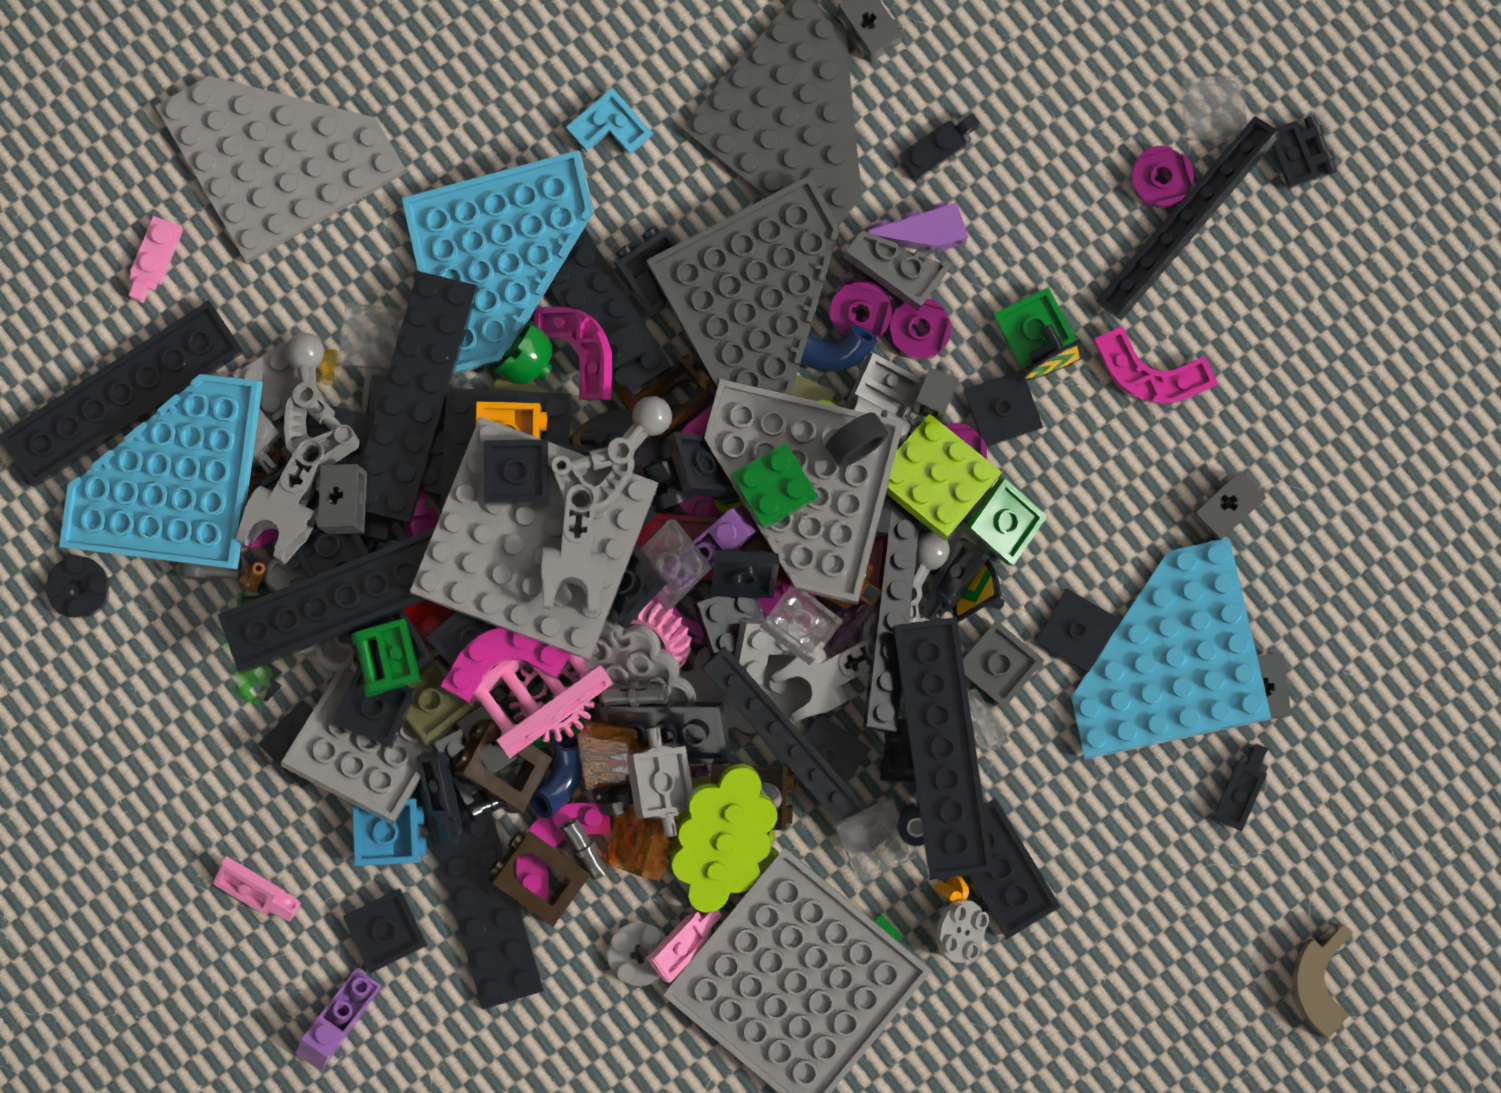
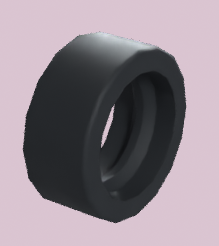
[826,412,888,467]

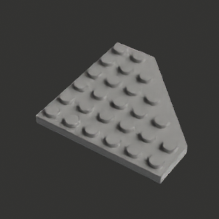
[155,76,407,264]
[704,379,903,604]

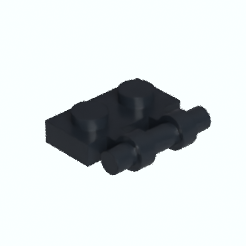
[1271,115,1338,190]

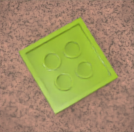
[886,413,1002,541]

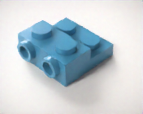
[352,799,427,866]

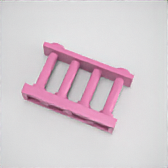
[469,654,613,759]

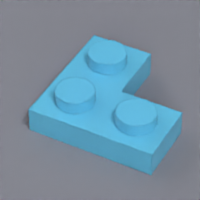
[566,88,653,155]

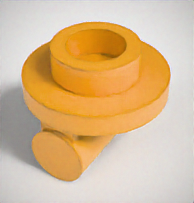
[934,876,969,904]

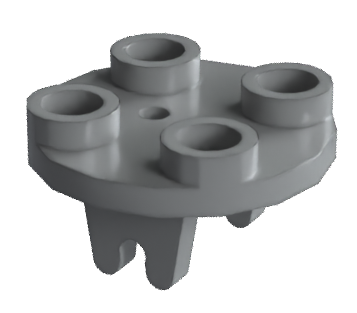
[933,900,989,963]

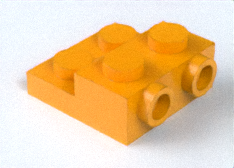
[476,402,547,439]

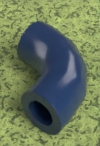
[800,325,877,372]
[530,735,586,818]

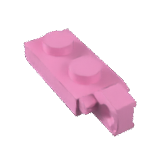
[129,216,183,303]
[213,856,301,922]
[646,910,722,983]

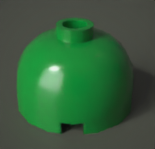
[493,322,552,385]

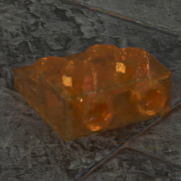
[604,805,678,881]

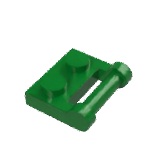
[351,619,421,697]

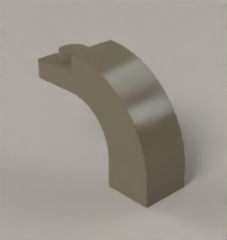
[1292,924,1353,1039]

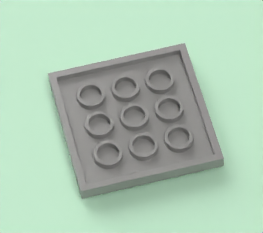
[281,664,451,825]

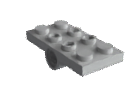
[844,353,924,448]

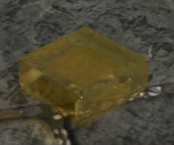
[321,349,340,386]

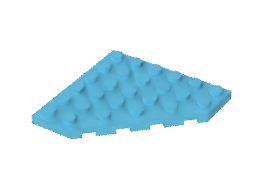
[402,150,594,374]
[59,374,263,569]
[1071,538,1272,760]

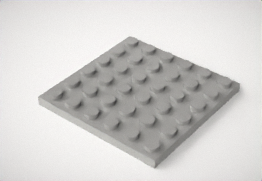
[410,417,658,661]
[663,847,932,1093]

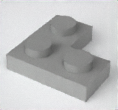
[734,619,802,684]

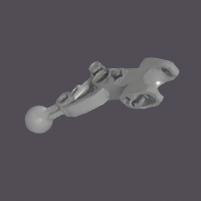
[236,332,359,564]
[540,396,672,614]
[769,531,950,722]

